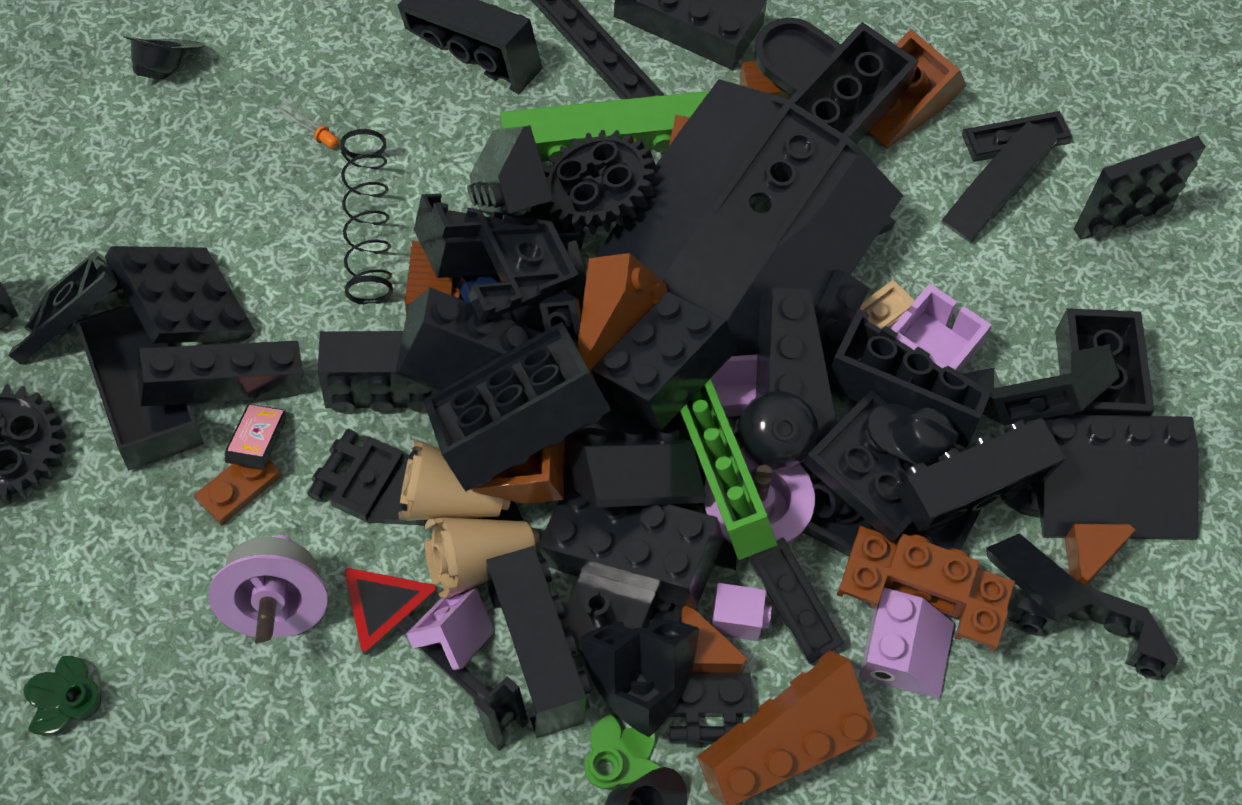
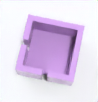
[891,283,992,373]

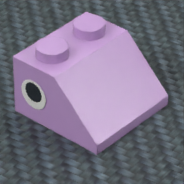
[859,588,954,699]

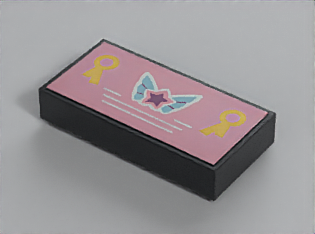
[225,404,286,469]

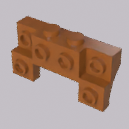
[837,526,1015,653]

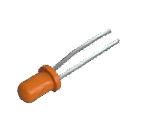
[277,100,339,149]

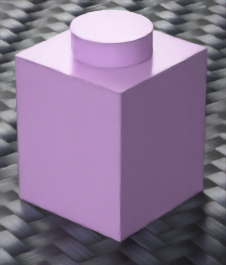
[711,583,772,641]

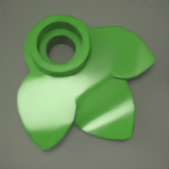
[584,714,660,789]

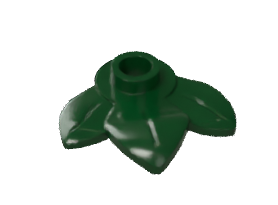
[23,656,101,736]

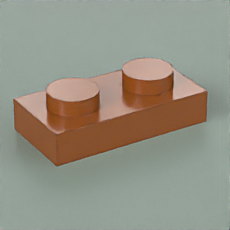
[194,459,282,526]

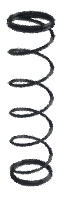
[340,128,393,305]

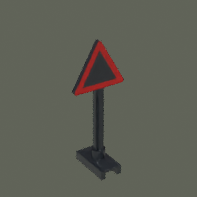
[344,568,529,751]

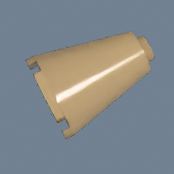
[398,440,510,521]
[424,517,540,599]

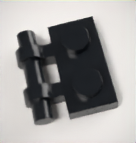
[307,429,404,522]
[669,673,753,747]

